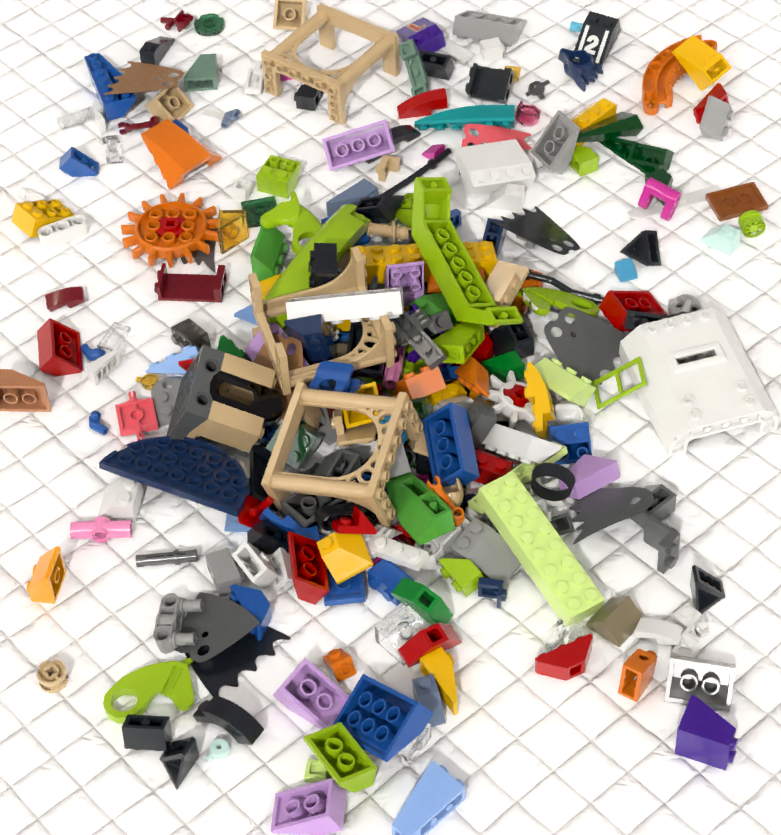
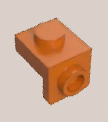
[322,648,356,682]

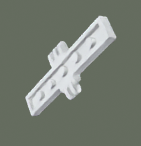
[319,524,430,571]

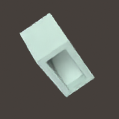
[700,224,741,256]

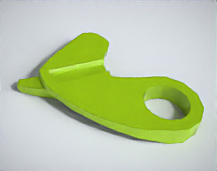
[260,191,322,255]
[103,658,194,723]

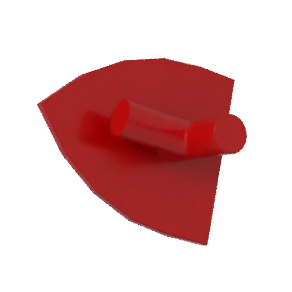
[238,494,274,528]

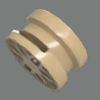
[36,659,68,693]

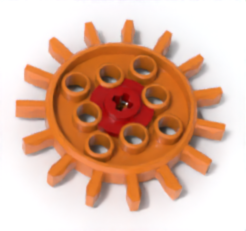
[121,193,222,268]

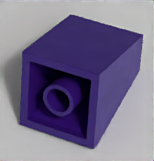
[675,694,738,771]

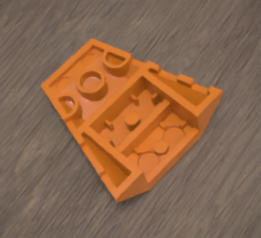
[141,119,222,190]

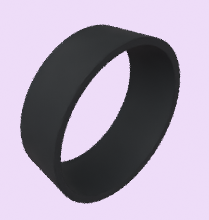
[531,463,575,501]

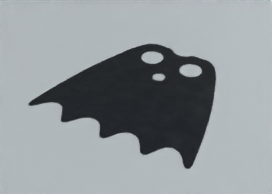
[492,206,580,255]
[183,627,291,697]

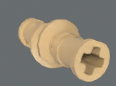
[367,220,411,243]

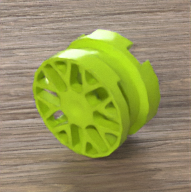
[738,210,766,238]

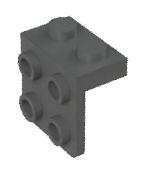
[643,514,680,574]

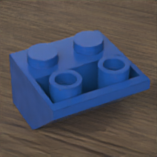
[547,421,592,465]

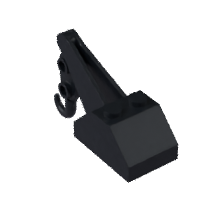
[346,275,386,379]

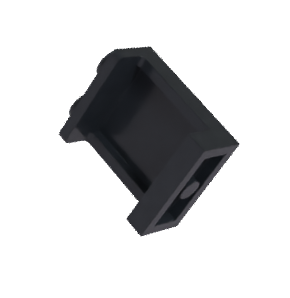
[465,63,514,105]

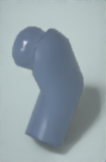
[220,109,241,129]

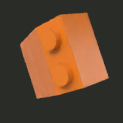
[392,365,446,402]

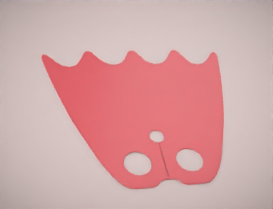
[461,124,532,150]

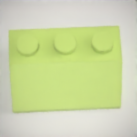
[534,358,596,407]

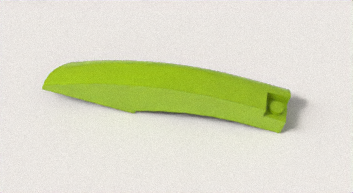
[264,204,370,330]

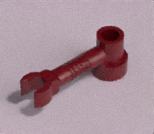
[118,116,160,135]

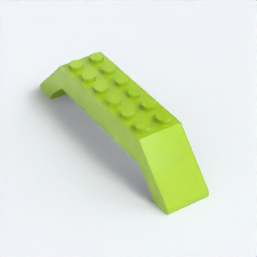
[411,177,524,326]

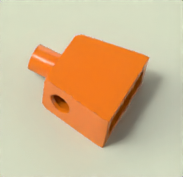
[618,649,657,702]

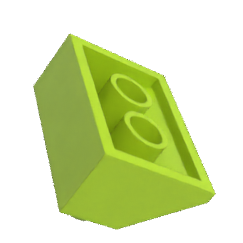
[303,722,377,793]

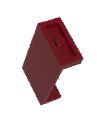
[154,263,227,303]

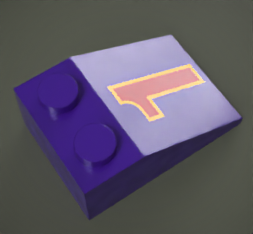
[396,17,446,54]

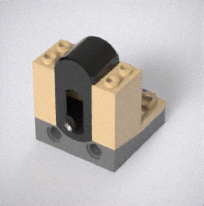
[166,345,284,452]

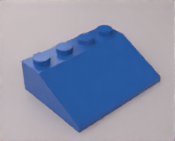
[333,674,433,762]

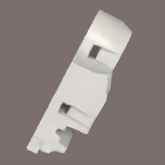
[414,506,490,572]

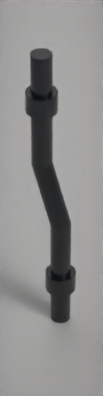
[526,269,604,305]

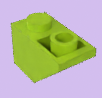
[438,558,483,597]

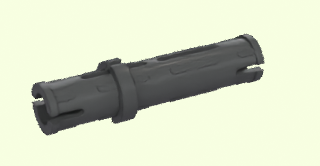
[136,549,198,568]

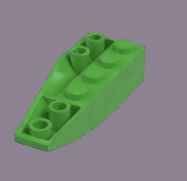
[385,472,455,546]

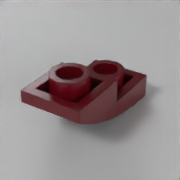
[45,286,85,312]

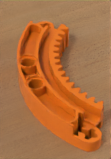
[641,35,717,115]

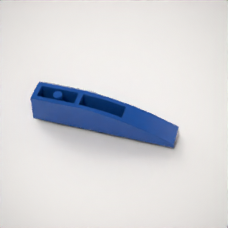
[84,53,136,121]

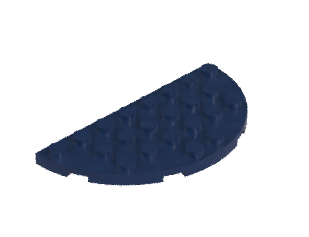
[99,436,248,517]

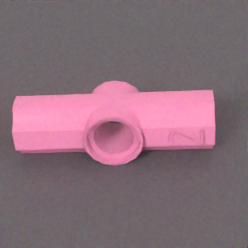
[382,345,407,390]
[70,516,133,543]

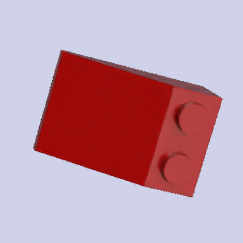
[599,290,668,332]

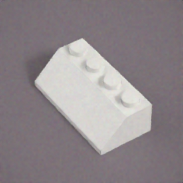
[482,423,562,465]

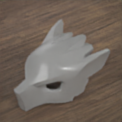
[668,294,703,317]

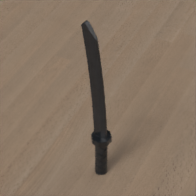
[379,148,452,196]

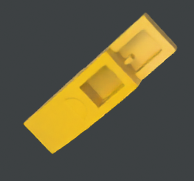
[524,362,555,439]

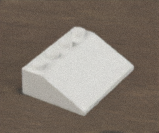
[453,139,536,196]

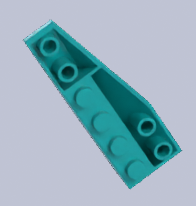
[414,105,515,131]

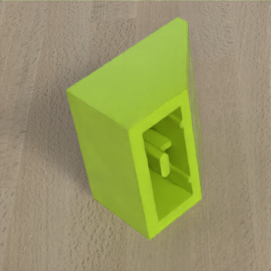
[256,155,301,199]

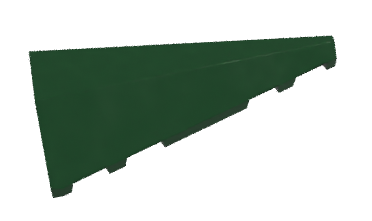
[576,112,644,143]
[599,137,674,174]

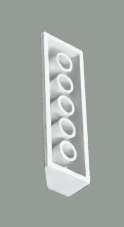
[286,287,404,324]

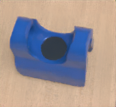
[309,361,361,393]

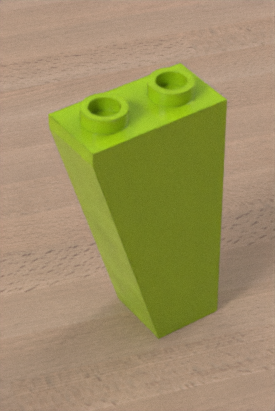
[432,322,485,364]

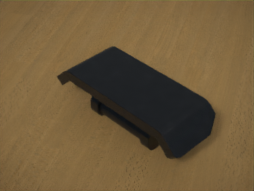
[249,444,278,511]

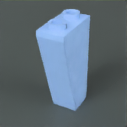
[391,761,466,835]

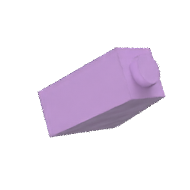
[558,454,621,500]

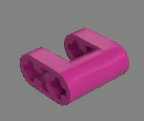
[638,177,682,222]

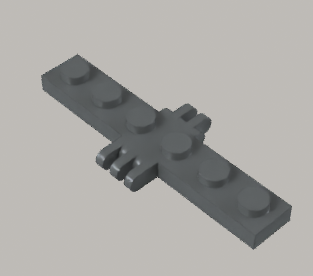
[389,309,447,370]

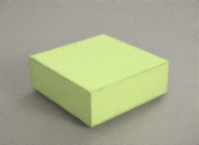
[304,759,328,783]

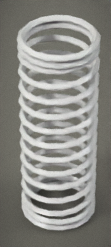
[56,106,94,130]

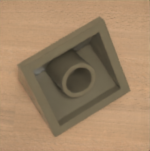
[586,596,644,648]

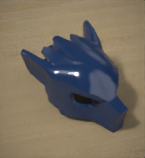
[558,48,603,92]

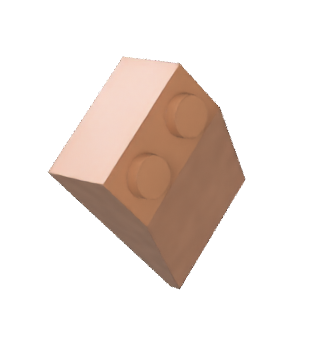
[0,369,52,412]

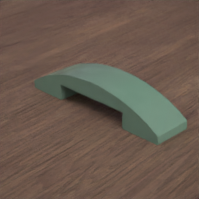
[399,38,430,96]

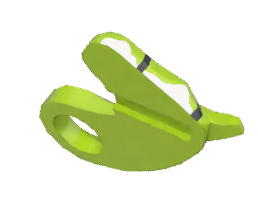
[517,287,599,318]

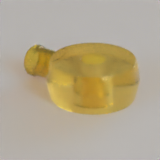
[135,374,159,390]

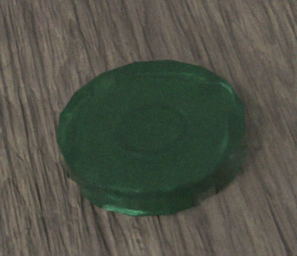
[194,13,225,37]

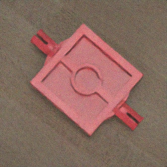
[115,391,159,441]

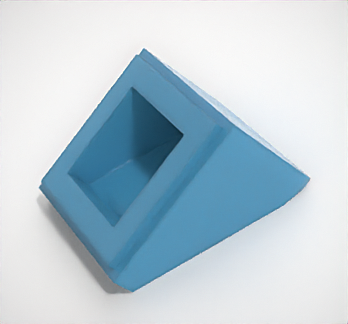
[614,258,638,283]

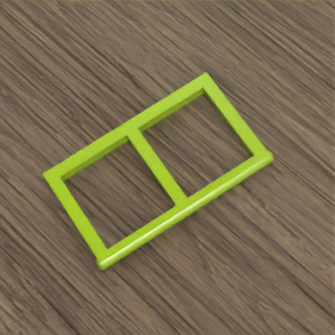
[592,356,648,410]

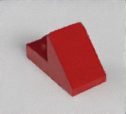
[332,505,377,535]

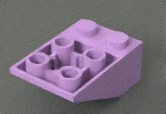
[384,261,424,307]

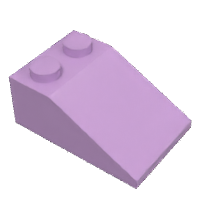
[273,658,349,729]
[270,778,347,835]

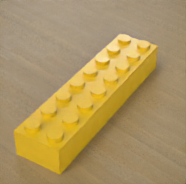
[349,241,498,284]

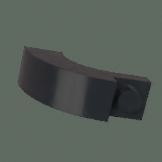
[192,696,264,745]

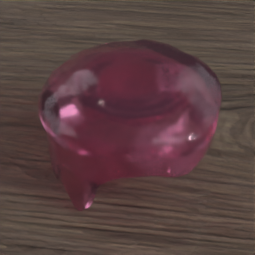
[515,100,541,127]

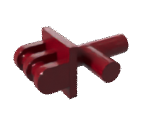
[160,10,193,32]

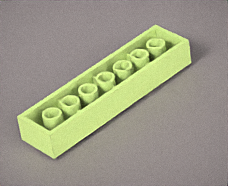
[476,471,605,629]

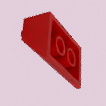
[37,318,83,377]
[473,448,517,485]
[287,531,329,605]

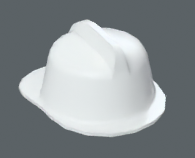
[550,400,596,428]

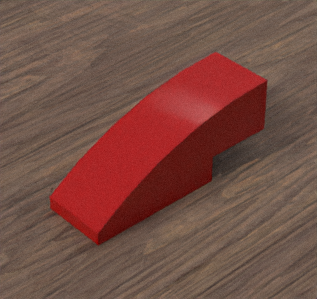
[397,88,448,119]

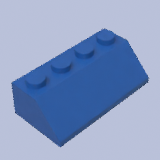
[422,402,480,488]

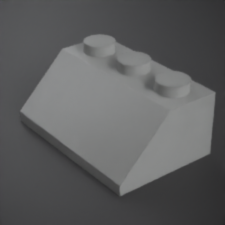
[664,654,736,711]

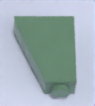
[183,53,218,92]

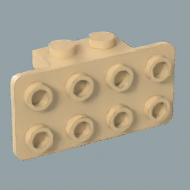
[485,261,529,328]
[331,409,377,447]

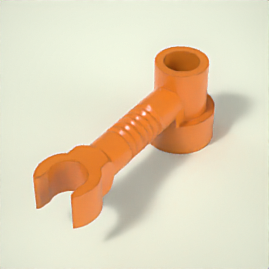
[427,476,465,527]

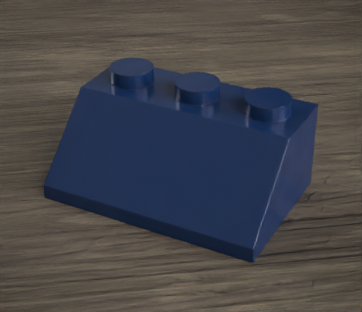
[284,314,337,365]

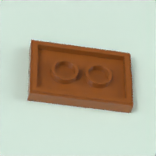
[705,182,768,222]

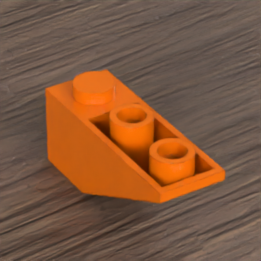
[454,356,489,397]

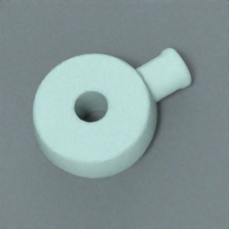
[205,739,230,762]

